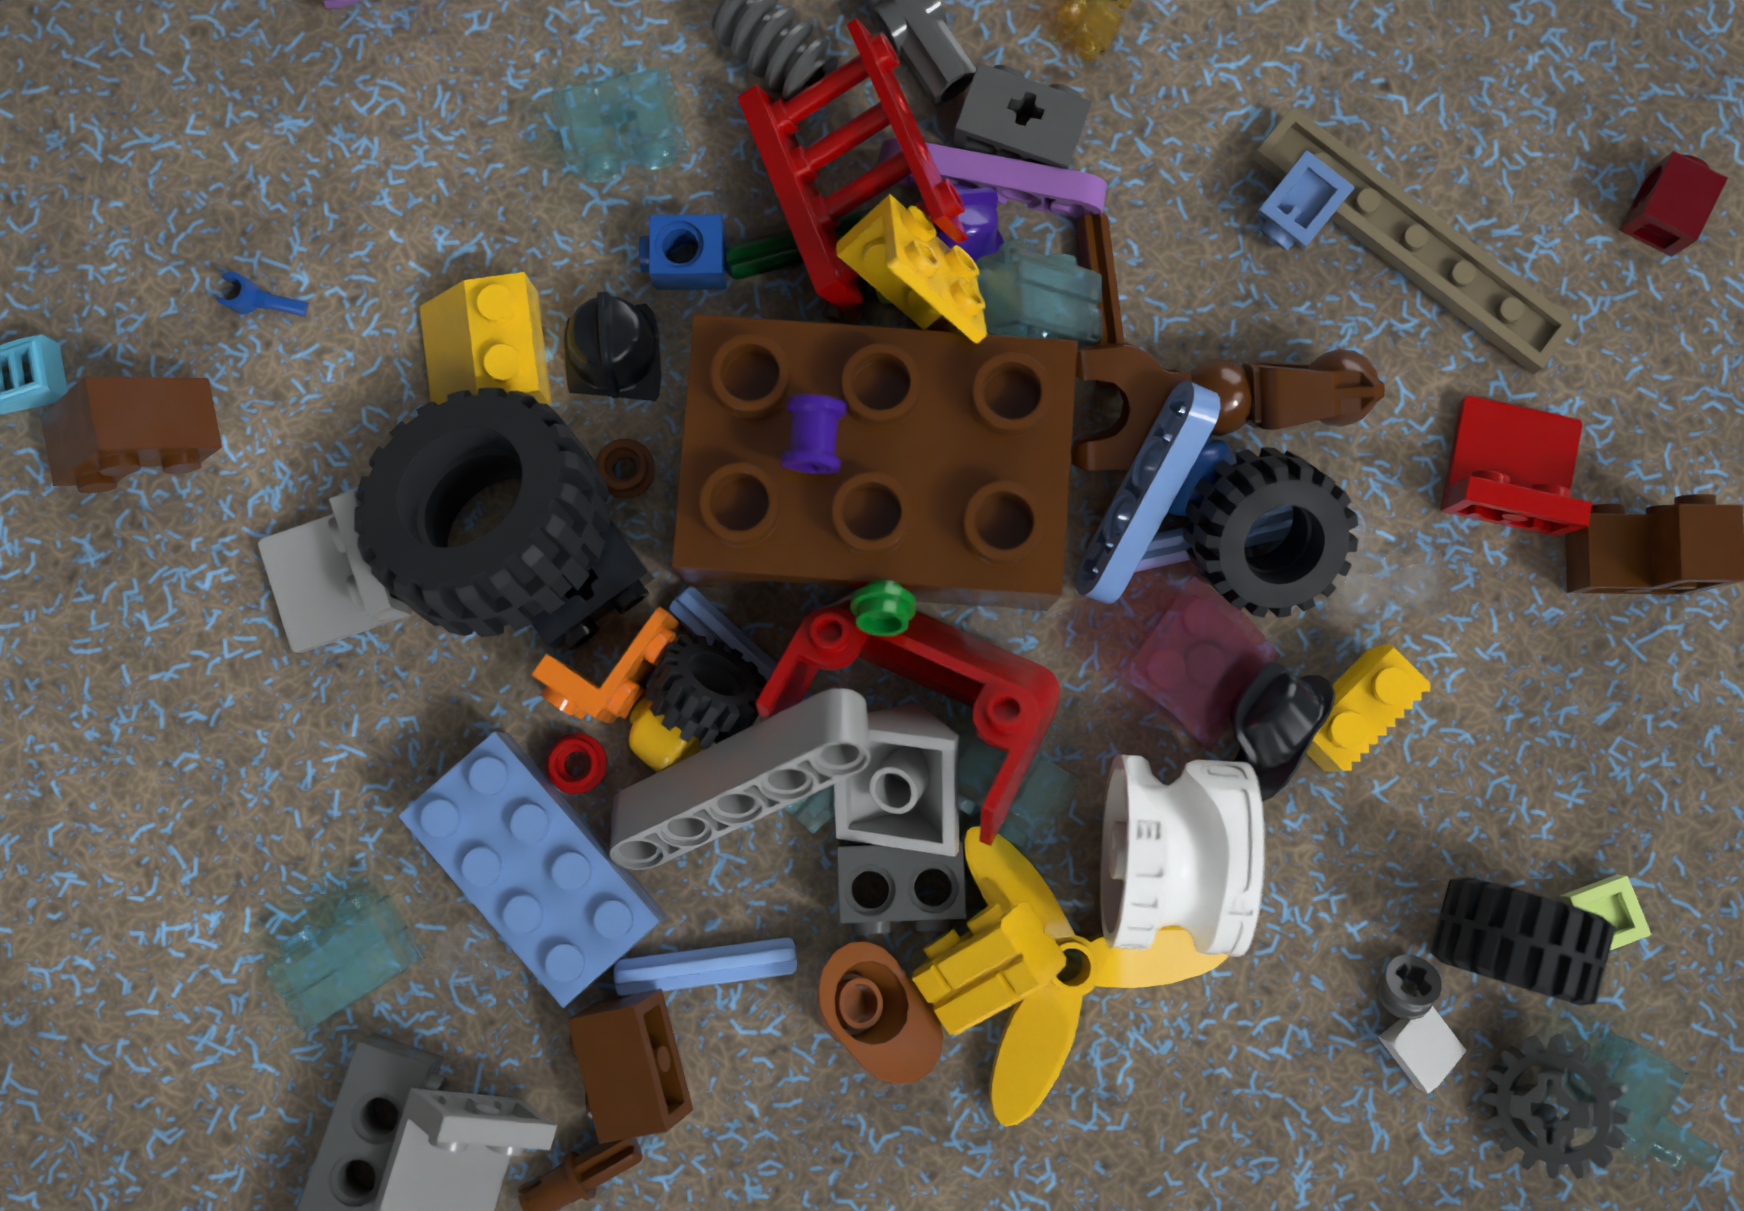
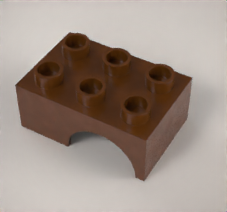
[672,314,1077,611]

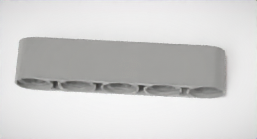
[609,688,870,870]

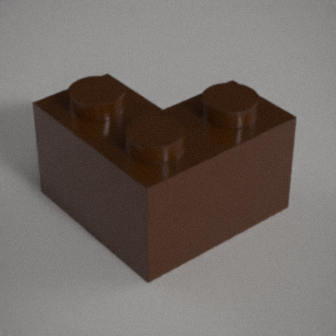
[40,376,222,493]
[1565,494,1744,595]

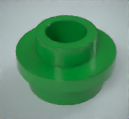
[851,580,916,636]

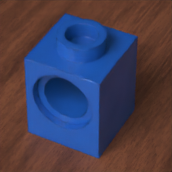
[639,214,727,290]

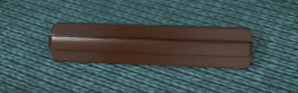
[1076,213,1125,388]

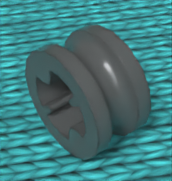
[1377,955,1442,1020]

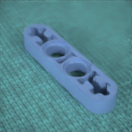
[1075,381,1220,605]

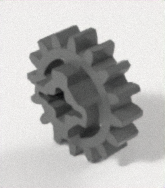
[1482,1034,1633,1179]

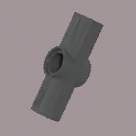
[865,0,976,105]

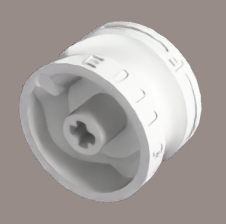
[1100,754,1264,957]

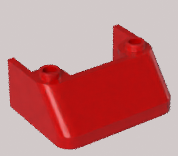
[756,591,1060,846]

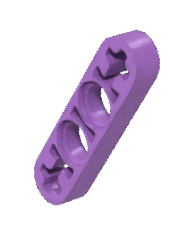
[877,138,1107,218]

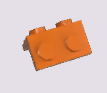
[531,607,681,725]

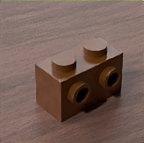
[567,988,693,1144]

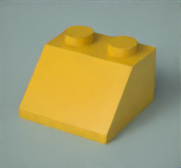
[419,272,552,406]

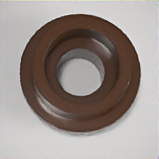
[595,439,655,499]

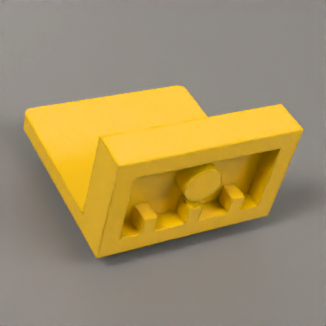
[836,194,987,344]

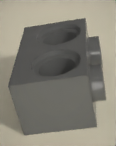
[837,840,966,934]

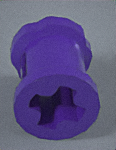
[780,395,846,474]

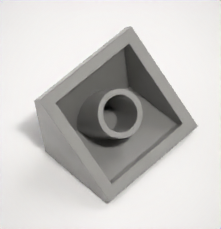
[834,703,959,857]

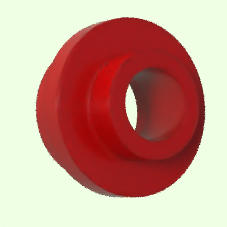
[545,733,608,794]

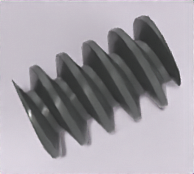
[711,0,838,101]

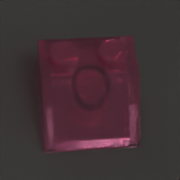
[1111,576,1280,752]

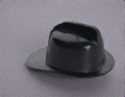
[564,292,662,402]
[1229,661,1336,802]

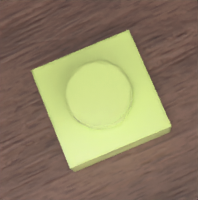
[1560,874,1652,950]

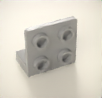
[258,490,411,653]
[373,1088,557,1211]

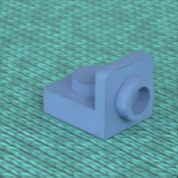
[1257,150,1355,251]

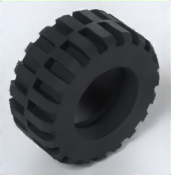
[354,388,611,637]

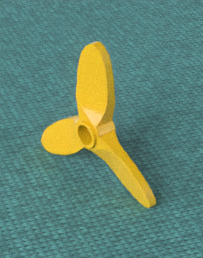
[962,826,1228,1126]

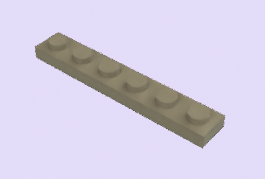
[1252,106,1578,375]

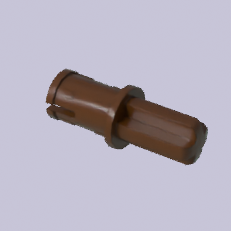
[518,1138,643,1211]

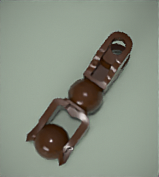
[1071,342,1385,471]

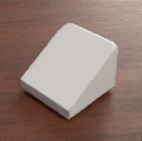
[1378,1006,1467,1094]

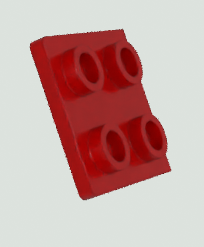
[1440,396,1592,537]

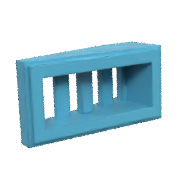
[0,334,68,415]

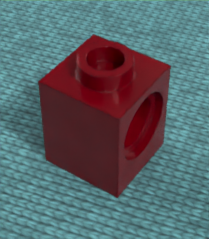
[1619,151,1728,257]

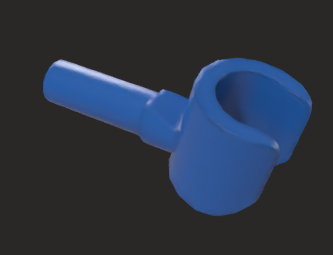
[216,272,309,317]

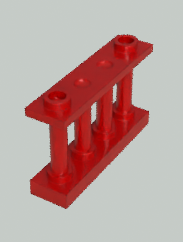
[737,18,968,313]

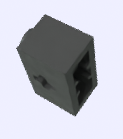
[953,63,1092,169]

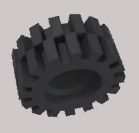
[645,635,767,748]

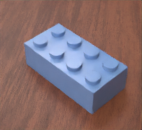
[398,731,668,1008]

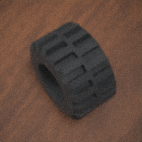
[1183,447,1359,618]
[1430,877,1616,1006]

